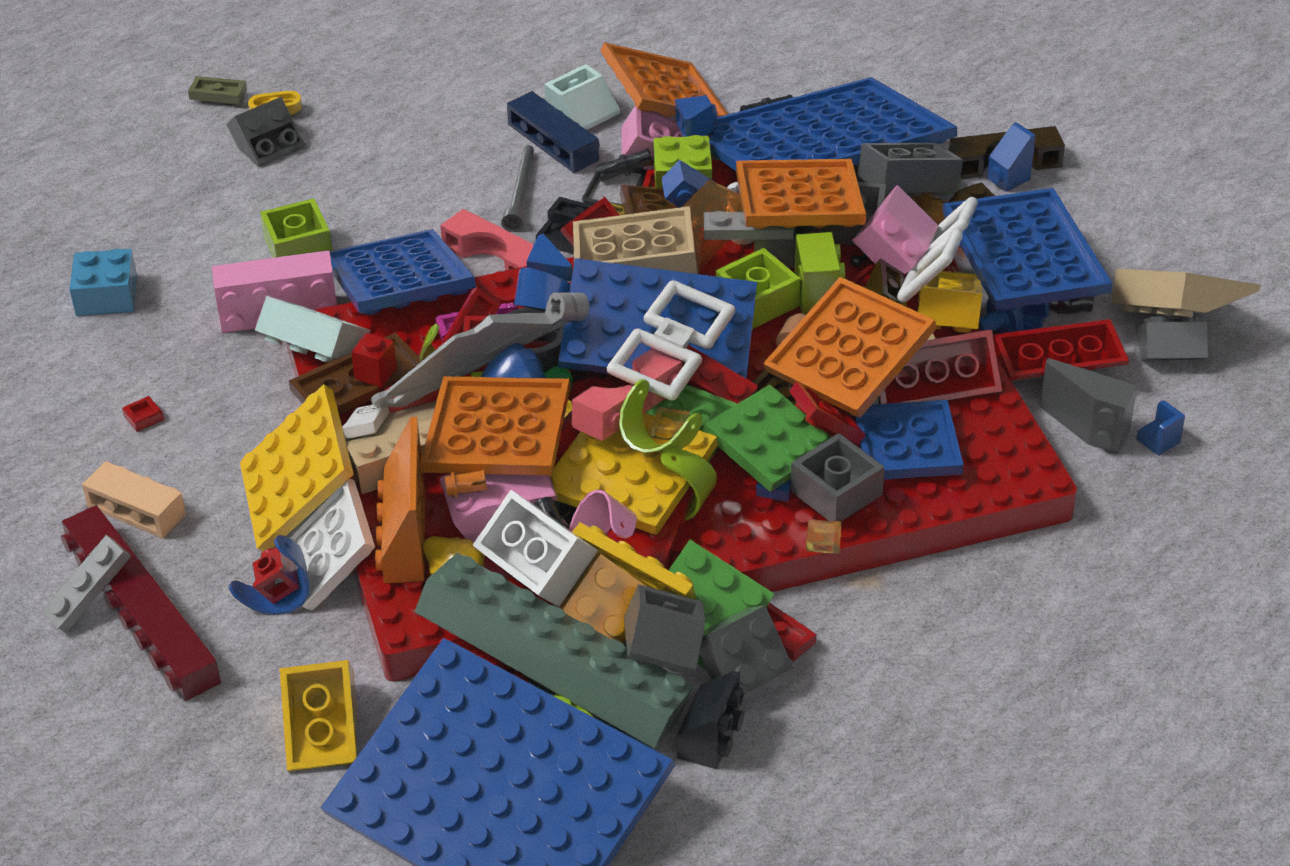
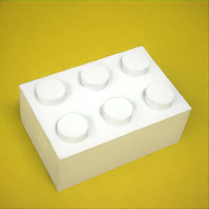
[473,490,598,607]

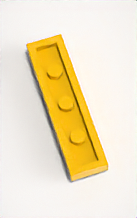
[573,522,696,599]

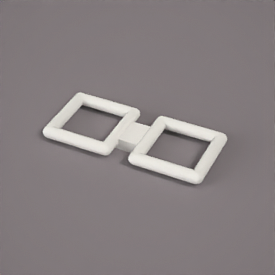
[897,197,978,303]
[607,280,736,400]

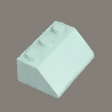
[255,296,370,363]

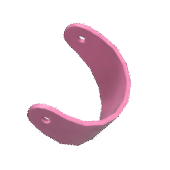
[569,489,637,539]

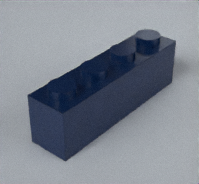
[507,91,600,173]

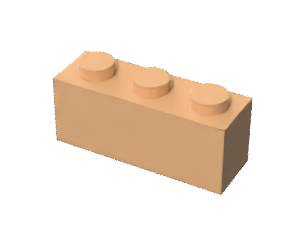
[82,461,186,538]

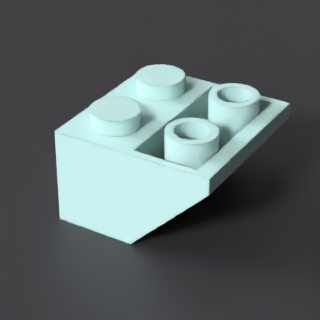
[544,64,620,130]

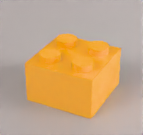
[557,554,647,643]

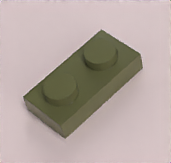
[188,76,247,105]

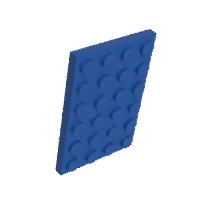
[943,188,1112,310]
[329,229,476,315]
[558,258,757,384]

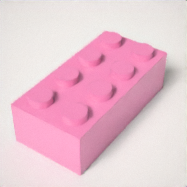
[212,250,337,333]

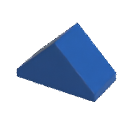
[526,234,572,281]

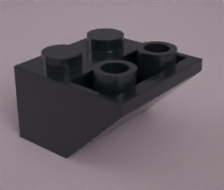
[677,671,744,769]

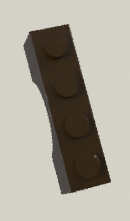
[949,126,1065,179]

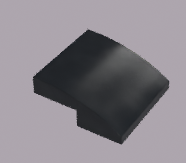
[536,197,592,254]

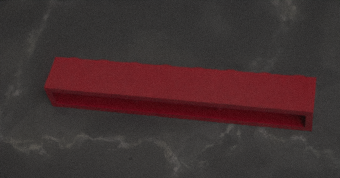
[61,505,221,701]

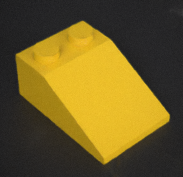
[917,271,982,332]
[279,660,358,772]

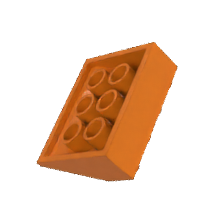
[375,417,426,583]

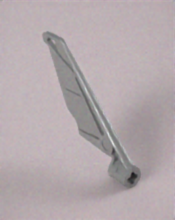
[371,293,589,407]

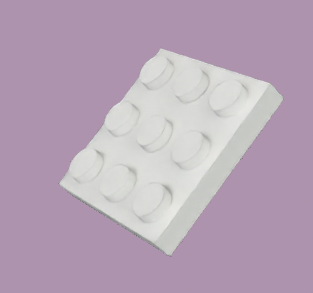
[287,478,375,611]

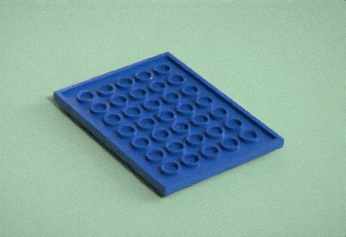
[706,77,957,171]
[320,638,675,866]

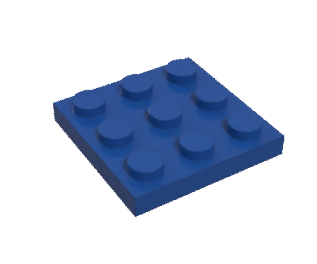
[853,400,963,480]

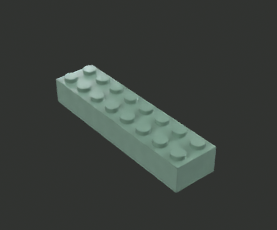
[415,553,694,749]

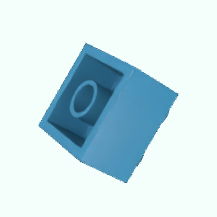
[69,249,137,316]

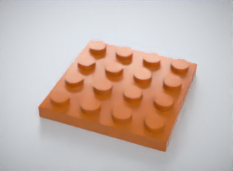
[600,42,728,117]
[736,159,866,229]
[763,277,938,418]
[420,376,571,476]

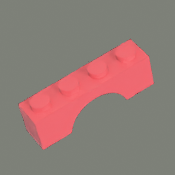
[440,209,534,271]
[572,348,683,441]

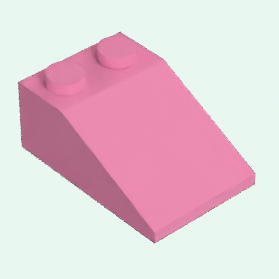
[621,106,683,170]
[852,185,939,274]
[440,473,558,543]

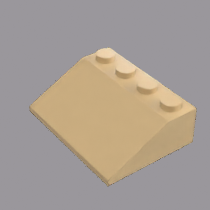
[573,206,698,274]
[1111,269,1261,318]
[342,400,437,495]

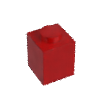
[351,333,397,388]

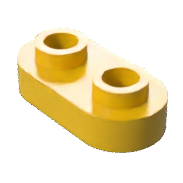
[248,91,302,116]

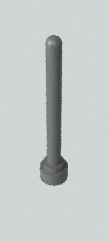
[501,145,534,232]

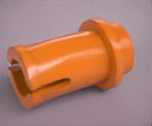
[445,470,487,498]

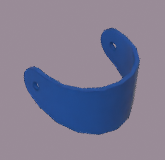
[514,268,571,309]
[229,535,310,615]

